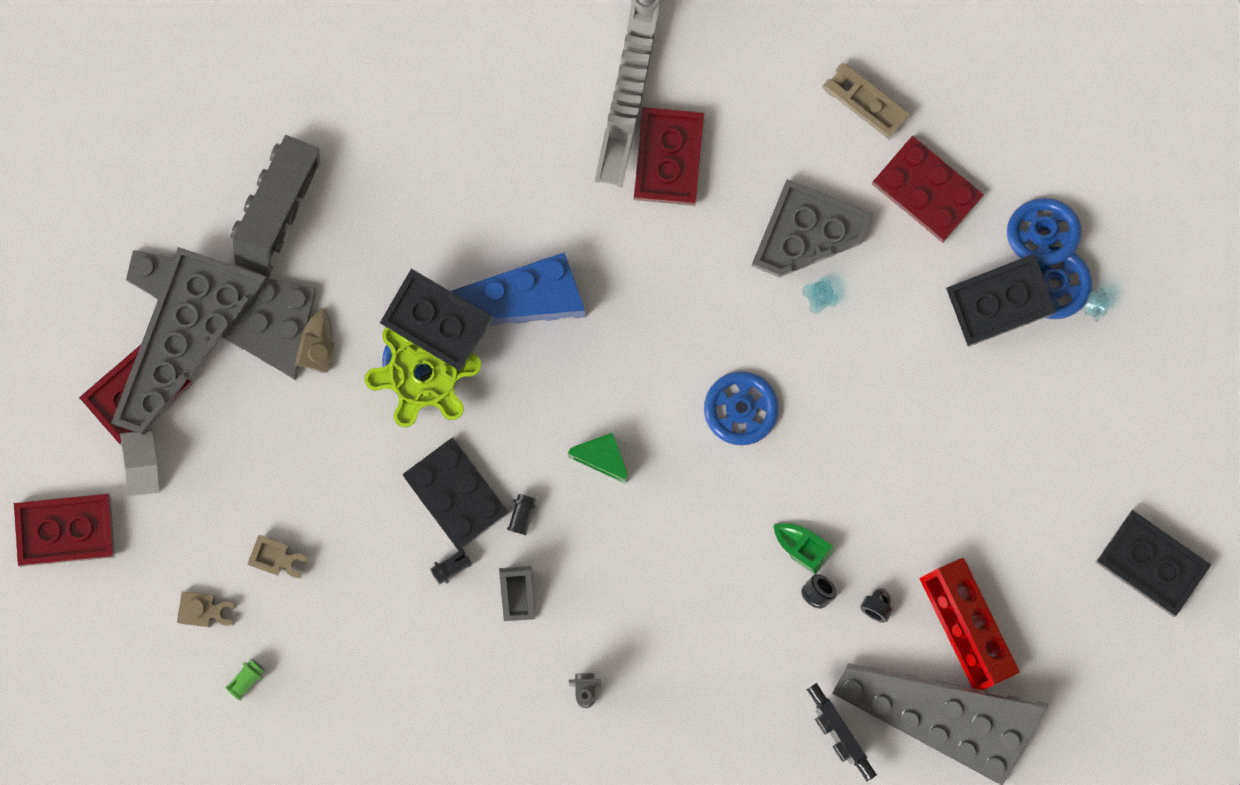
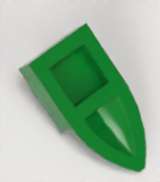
[773,523,835,575]

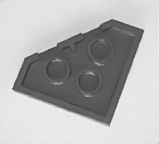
[752,179,873,278]

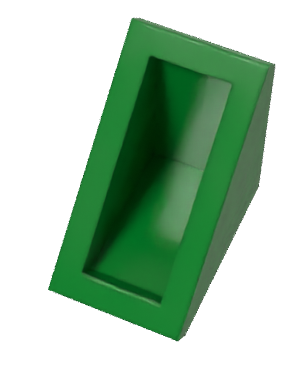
[568,433,628,484]

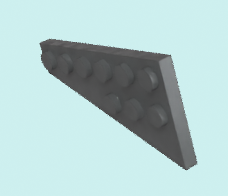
[126,250,316,380]

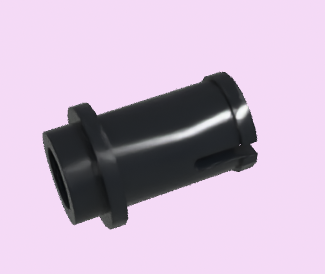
[507,494,538,536]
[430,548,472,585]

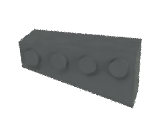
[230,135,320,278]

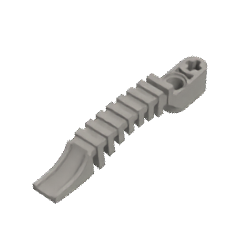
[595,0,662,187]

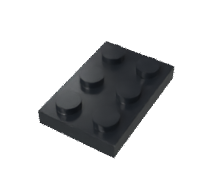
[946,254,1057,347]
[380,268,494,371]
[402,437,509,551]
[1095,510,1211,617]

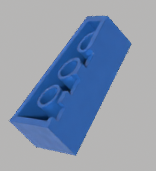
[451,252,586,326]

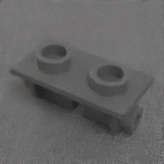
[569,673,602,708]

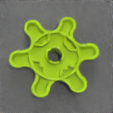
[364,327,482,428]

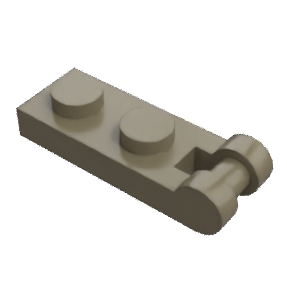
[822,63,909,140]

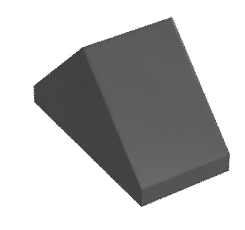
[499,566,535,621]

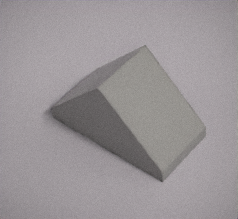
[120,430,159,496]

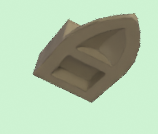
[295,309,335,373]

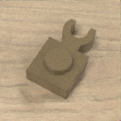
[247,535,308,579]
[177,591,236,628]

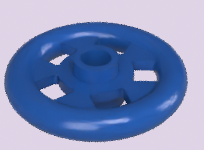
[1007,198,1082,266]
[1039,247,1092,319]
[704,371,779,446]

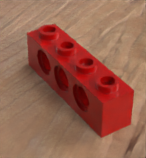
[919,557,1020,690]

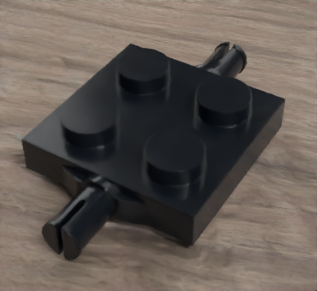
[806,683,878,782]

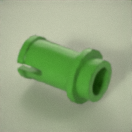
[225,659,265,701]

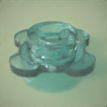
[802,278,839,314]
[1085,288,1110,322]

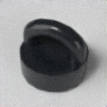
[801,574,837,609]
[860,588,893,623]

